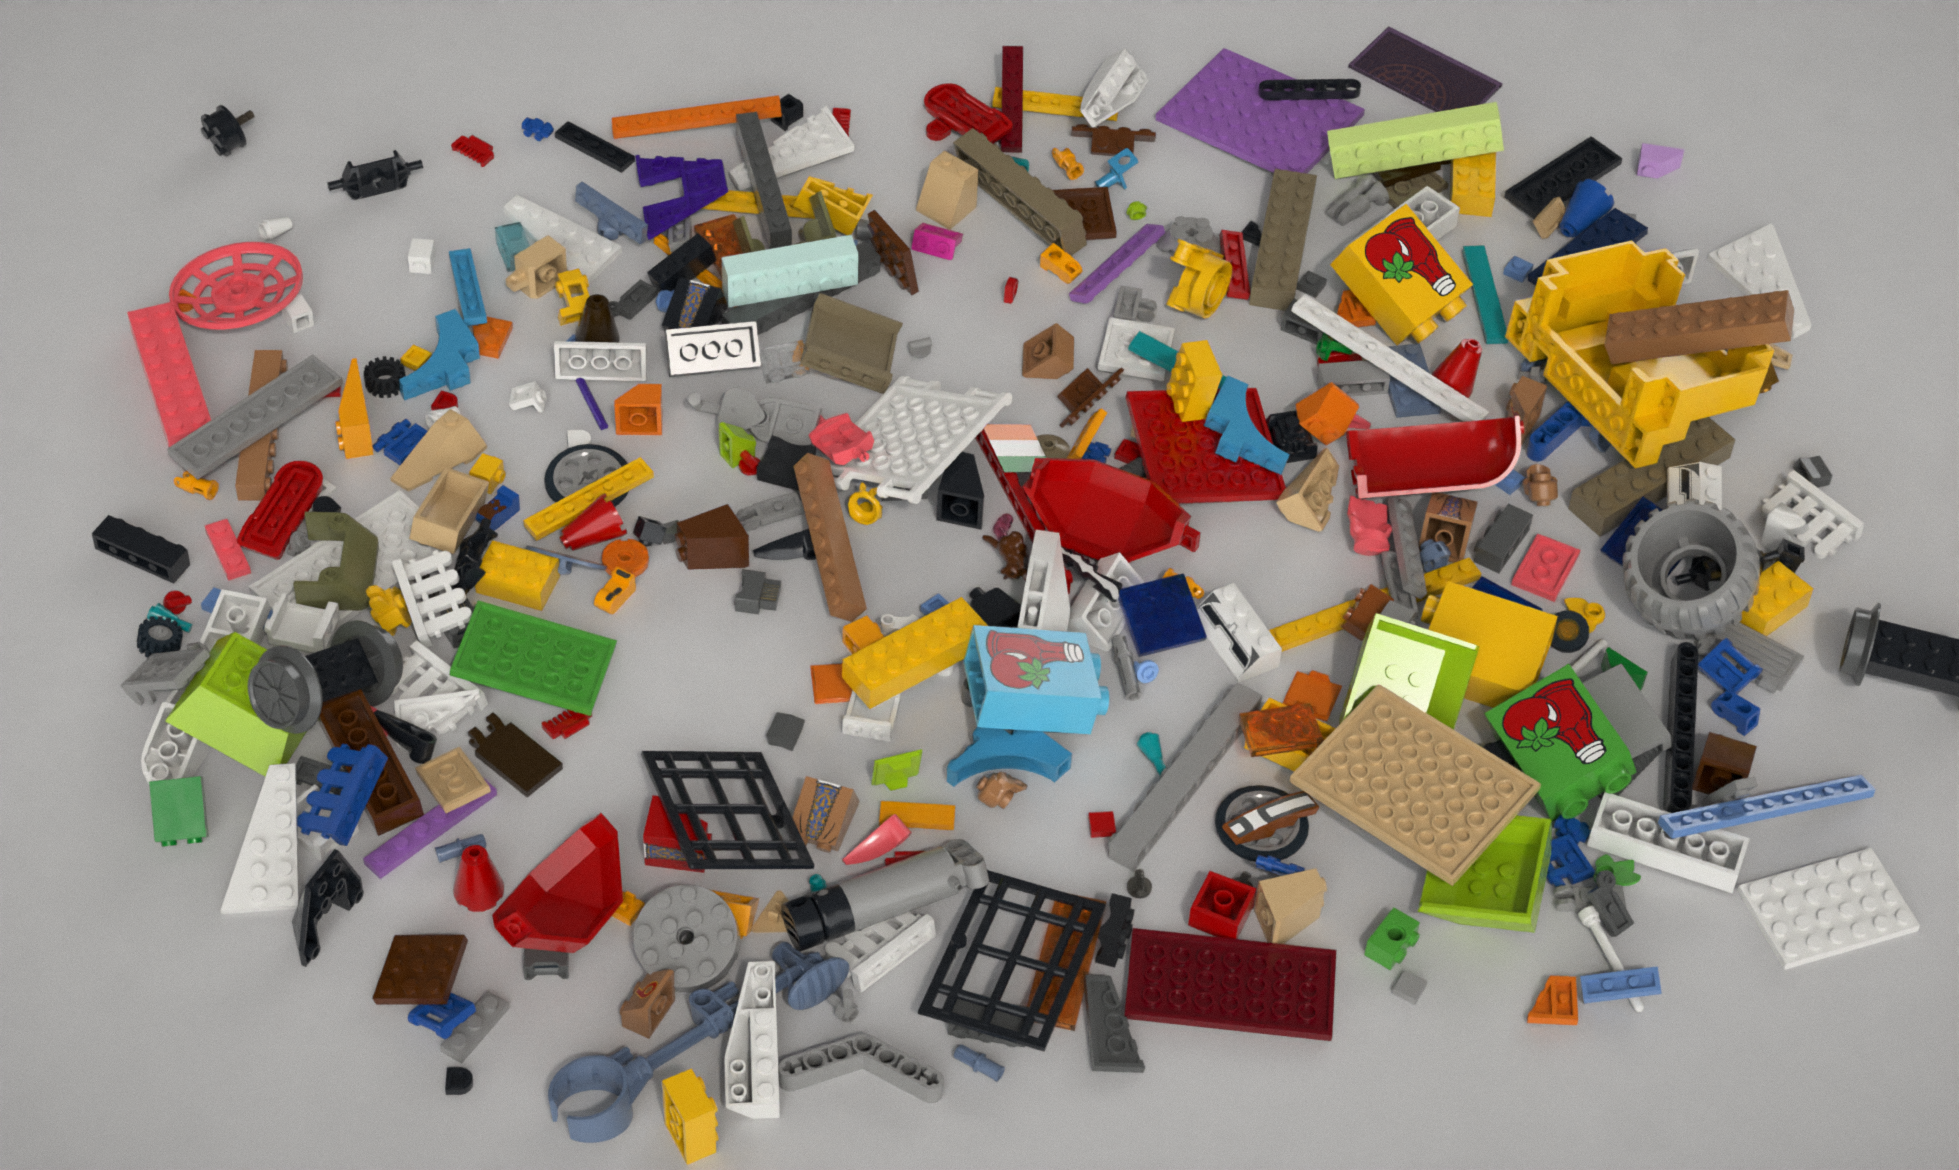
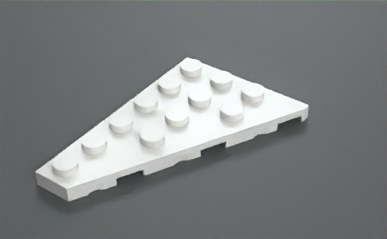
[1707,223,1812,339]

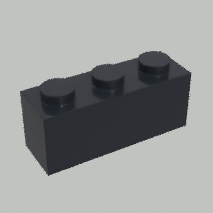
[647,233,717,293]

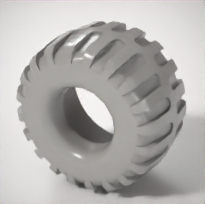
[1623,499,1760,639]

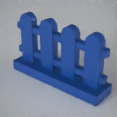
[297,744,388,846]

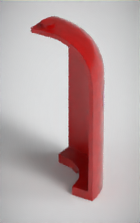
[1346,416,1524,498]

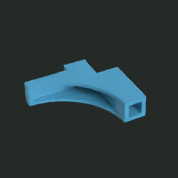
[399,309,480,401]
[1204,376,1290,475]
[947,727,1072,787]

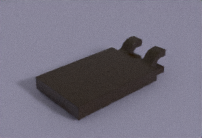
[1372,160,1451,188]
[468,712,563,798]

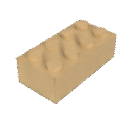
[409,467,489,554]

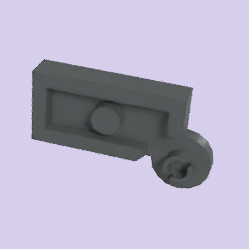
[609,279,658,320]
[1587,870,1634,937]

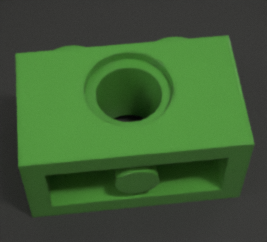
[1364,907,1420,970]

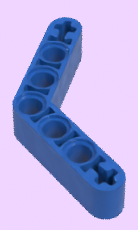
[1526,401,1591,462]

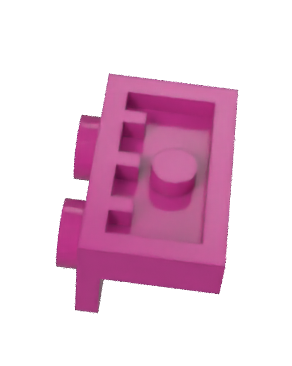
[911,223,963,260]

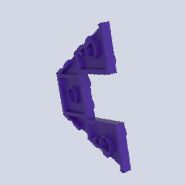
[635,155,728,240]

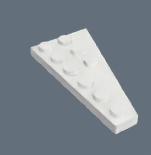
[730,106,854,191]
[504,194,622,284]
[220,763,299,914]

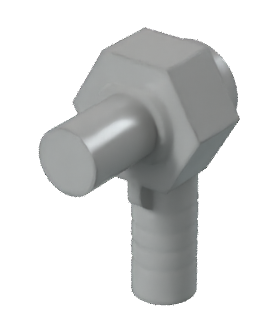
[1519,359,1548,384]
[828,989,859,1022]

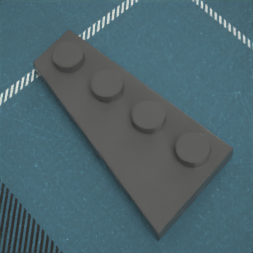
[1083,975,1145,1073]

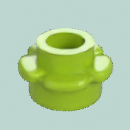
[1126,201,1147,220]

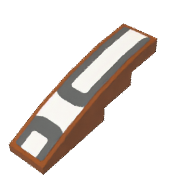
[1222,791,1319,845]

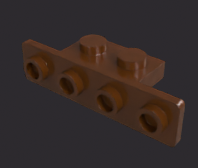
[1071,124,1156,157]
[1057,367,1124,428]

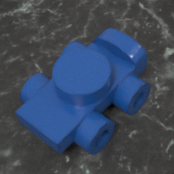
[522,117,554,141]
[1082,441,1111,463]
[1554,815,1591,845]

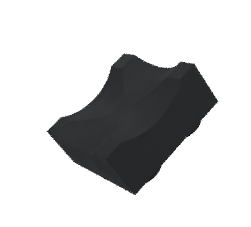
[757,435,816,491]
[1095,893,1135,968]

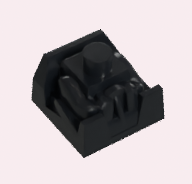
[1266,410,1318,463]

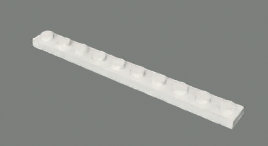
[1291,294,1489,422]

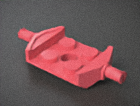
[809,413,874,465]

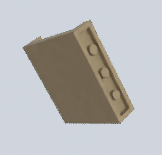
[800,293,903,394]

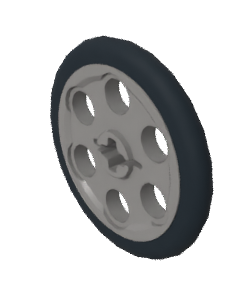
[544,444,629,507]
[1215,785,1309,862]

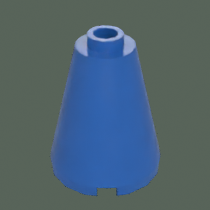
[1559,179,1614,237]

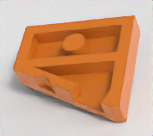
[1337,290,1376,327]
[472,316,513,359]
[1527,975,1578,1025]

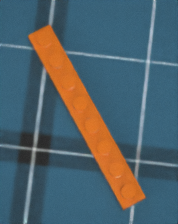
[612,95,782,139]

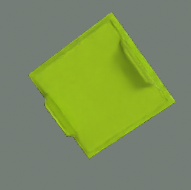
[871,749,922,791]

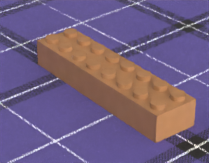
[1605,290,1794,364]

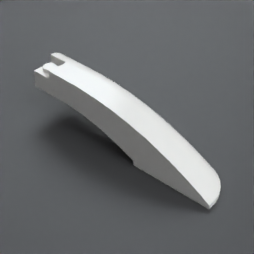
[141,589,271,784]

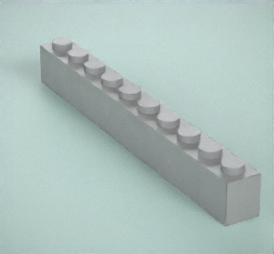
[1107,682,1262,872]

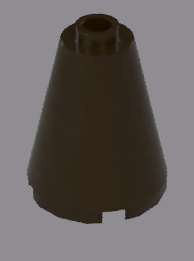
[575,294,620,343]

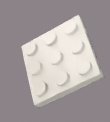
[1098,317,1175,381]

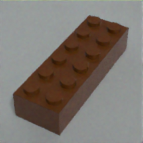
[318,689,424,836]

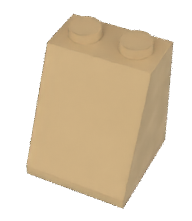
[916,150,978,230]
[1254,868,1327,944]

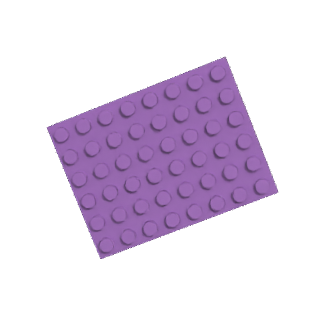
[1156,48,1365,173]

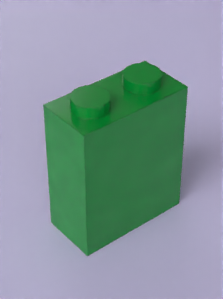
[149,776,208,847]

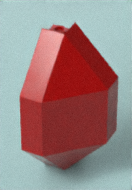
[1022,458,1191,563]
[492,813,623,953]

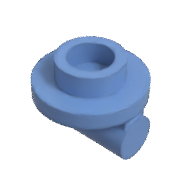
[656,290,674,312]

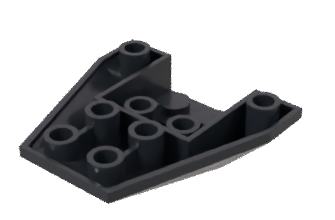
[292,849,364,967]

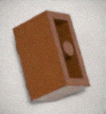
[1341,584,1394,641]

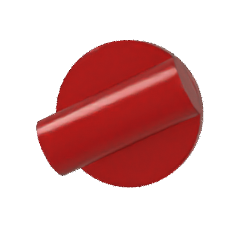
[739,450,760,475]
[163,590,192,614]

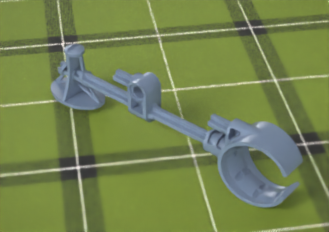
[548,942,849,1143]

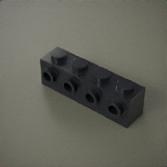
[92,515,190,584]

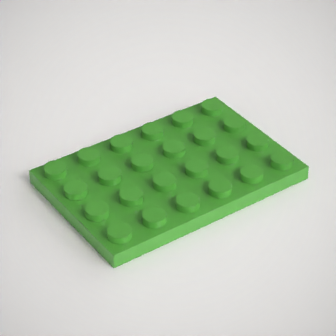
[449,600,617,716]

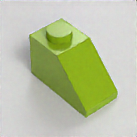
[719,422,756,469]

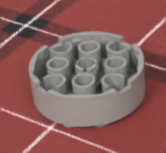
[634,884,740,993]

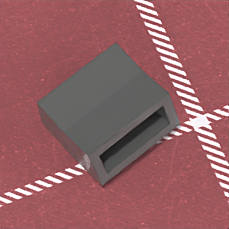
[1793,455,1833,488]
[766,712,805,751]

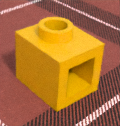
[469,453,506,494]

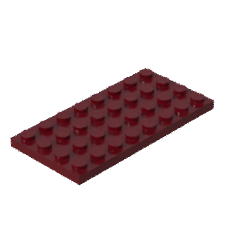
[1124,928,1337,1041]

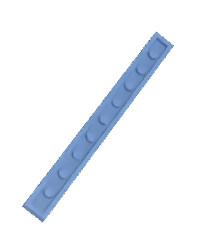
[1658,775,1876,839]

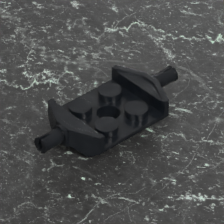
[327,150,423,200]
[451,518,498,604]
[1675,548,1780,591]

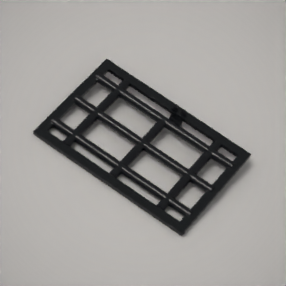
[641,751,815,870]
[918,870,1106,1052]

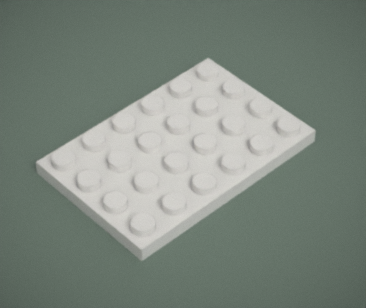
[1737,848,1920,970]

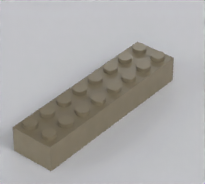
[953,128,1087,256]
[1249,169,1317,311]
[1568,417,1736,537]

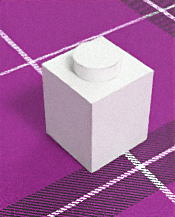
[408,238,436,274]
[280,293,314,333]

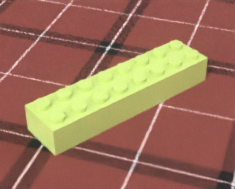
[1327,102,1504,179]

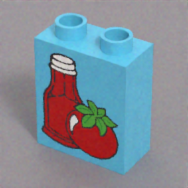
[963,625,1109,734]

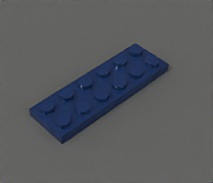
[1528,208,1648,286]

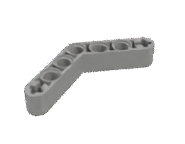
[778,1033,944,1103]

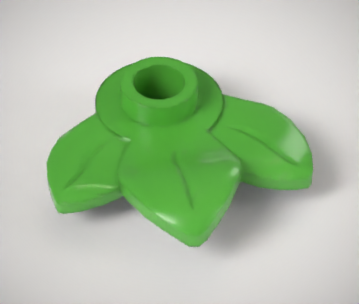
[1593,854,1641,886]

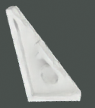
[394,689,481,748]

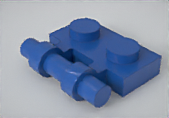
[372,419,427,465]
[1546,834,1595,888]
[1256,855,1306,876]

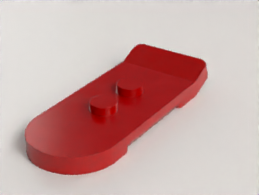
[924,83,1013,144]
[237,461,323,560]

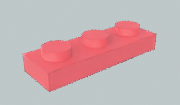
[205,519,251,581]

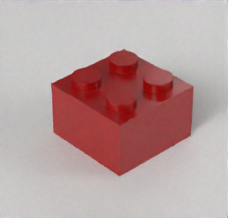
[1188,871,1257,939]

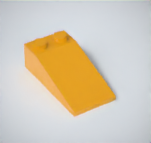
[335,358,373,459]

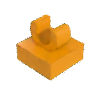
[612,891,645,926]

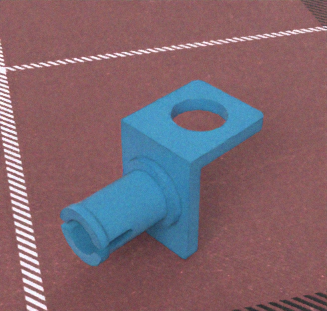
[1095,148,1139,190]

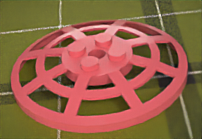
[169,242,303,330]

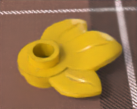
[1564,598,1605,633]

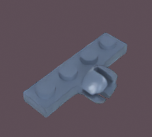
[575,182,648,244]

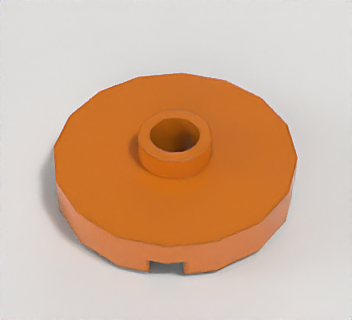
[602,539,649,577]

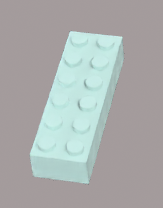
[721,235,858,308]

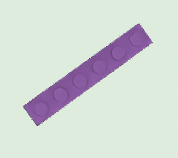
[1069,224,1165,304]
[363,778,497,879]

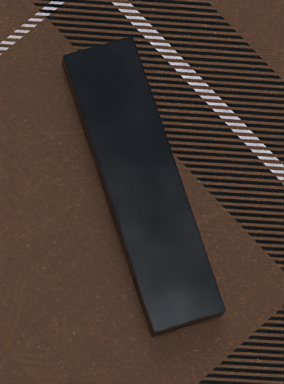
[555,121,635,173]

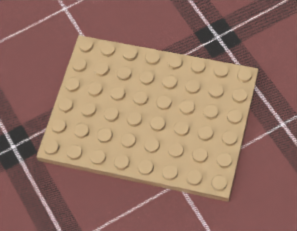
[1290,684,1541,886]

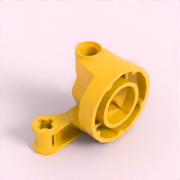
[1166,238,1232,319]

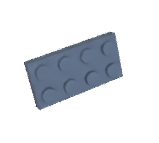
[1387,344,1441,418]

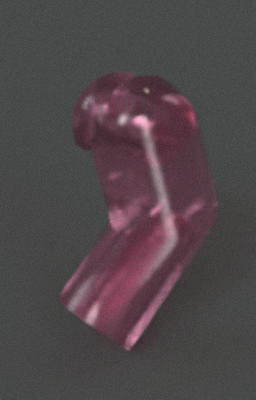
[993,513,1014,541]

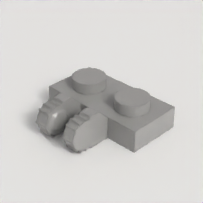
[1114,286,1157,322]

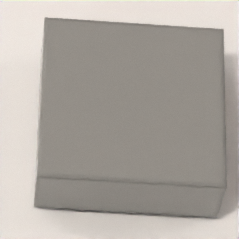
[1392,970,1428,1004]

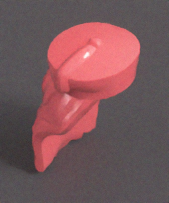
[1347,496,1392,556]

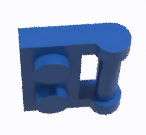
[1698,638,1763,694]
[408,993,476,1039]

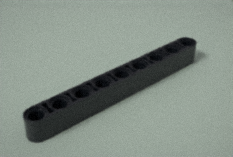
[1663,642,1699,813]

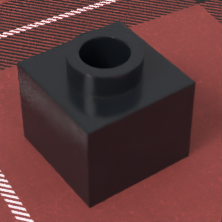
[633,516,667,546]

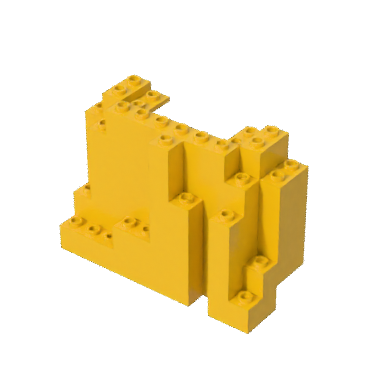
[1505,240,1774,469]

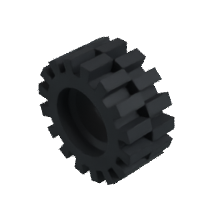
[364,356,405,398]

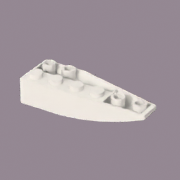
[1080,48,1149,128]
[1018,530,1070,632]
[725,961,779,1119]

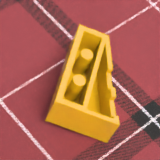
[793,176,873,235]

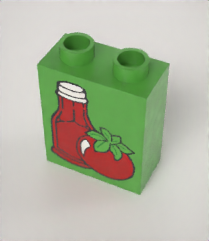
[1484,664,1637,822]

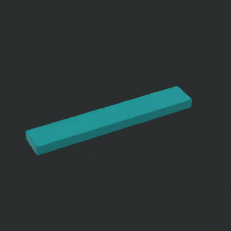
[1462,245,1508,344]
[1128,331,1227,389]

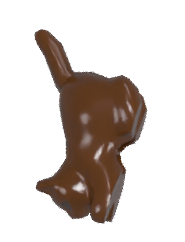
[982,531,1028,581]

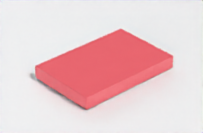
[1511,533,1581,602]

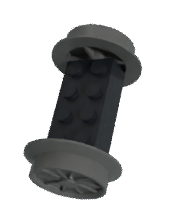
[1840,603,1959,697]
[248,620,403,734]

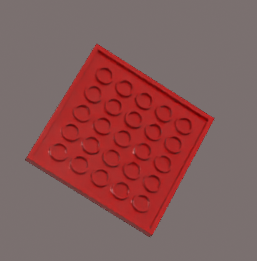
[1125,388,1286,504]

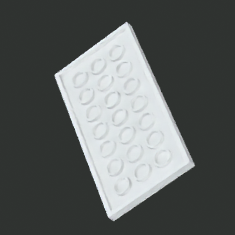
[249,490,460,629]

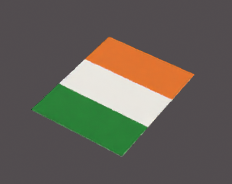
[984,424,1046,472]

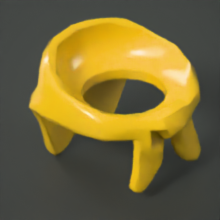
[848,482,883,525]

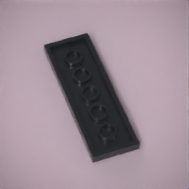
[1504,136,1622,219]

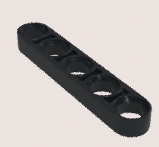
[1258,79,1361,100]

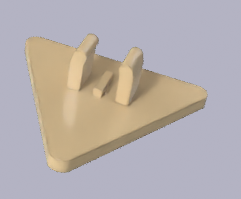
[751,890,789,933]

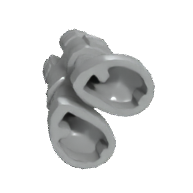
[1327,174,1389,225]

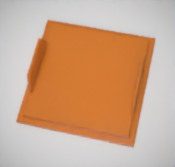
[810,663,852,704]
[1282,670,1342,722]

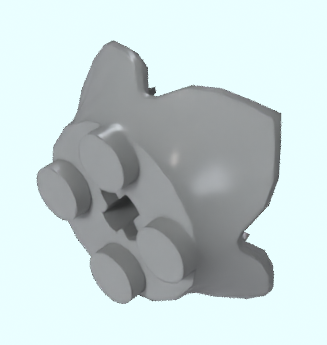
[1157,216,1221,269]

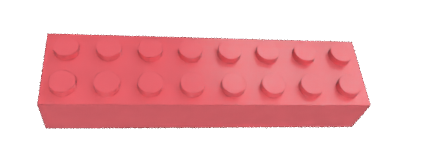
[127,302,211,448]

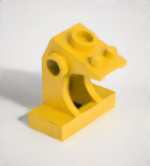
[555,268,589,326]

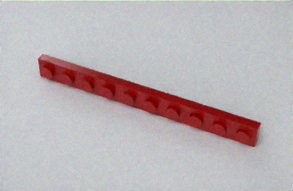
[975,423,1073,594]

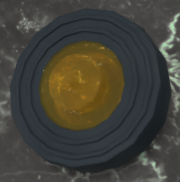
[1551,610,1589,653]

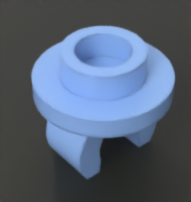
[1133,660,1159,683]

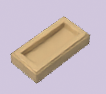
[1533,197,1566,239]

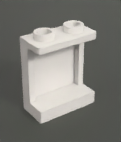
[264,593,340,653]
[842,690,902,742]
[297,784,359,862]

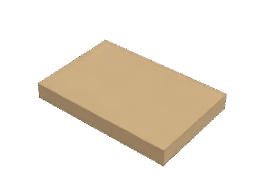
[415,747,491,813]

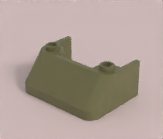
[732,191,837,254]
[293,512,379,611]

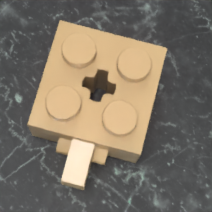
[505,235,567,299]

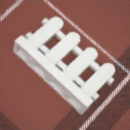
[1761,470,1864,559]
[392,549,472,648]
[391,640,488,734]
[825,912,936,993]

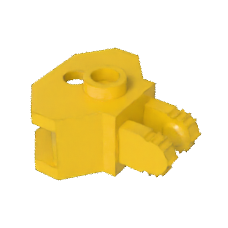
[366,585,412,636]

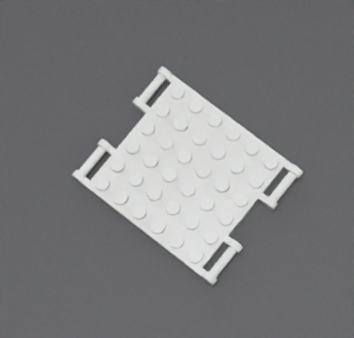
[822,375,1012,504]

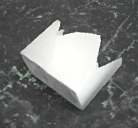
[1761,502,1809,551]

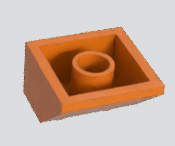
[1295,382,1359,445]
[614,384,663,435]

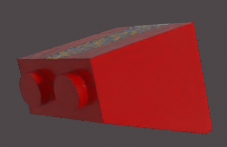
[643,795,712,873]

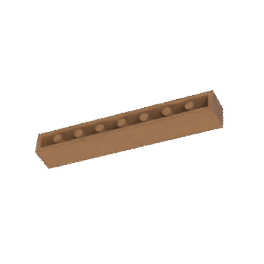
[235,350,288,501]
[793,453,867,622]

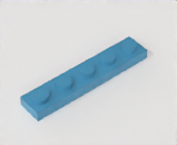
[449,248,487,326]

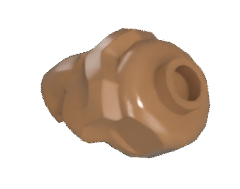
[1522,464,1558,506]
[976,771,1028,809]

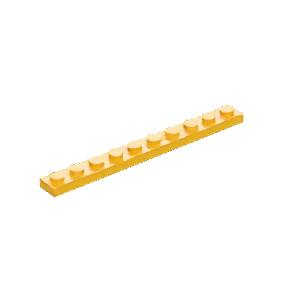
[1269,557,1482,652]

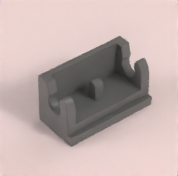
[296,756,347,795]

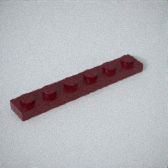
[1001,46,1023,153]

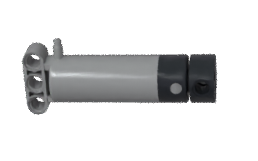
[781,839,990,952]

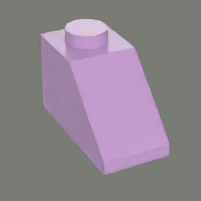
[1637,143,1684,179]

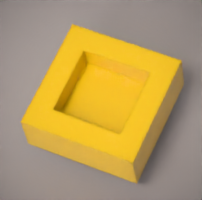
[400,344,432,371]

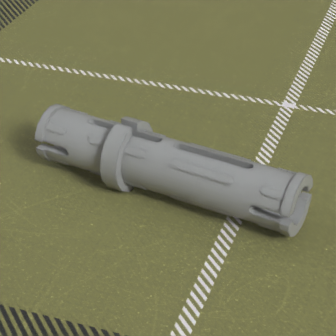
[1111,634,1141,701]

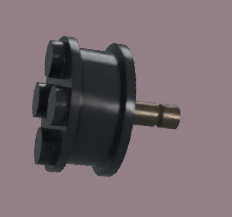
[201,105,255,157]

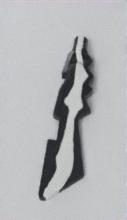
[1061,546,1122,602]

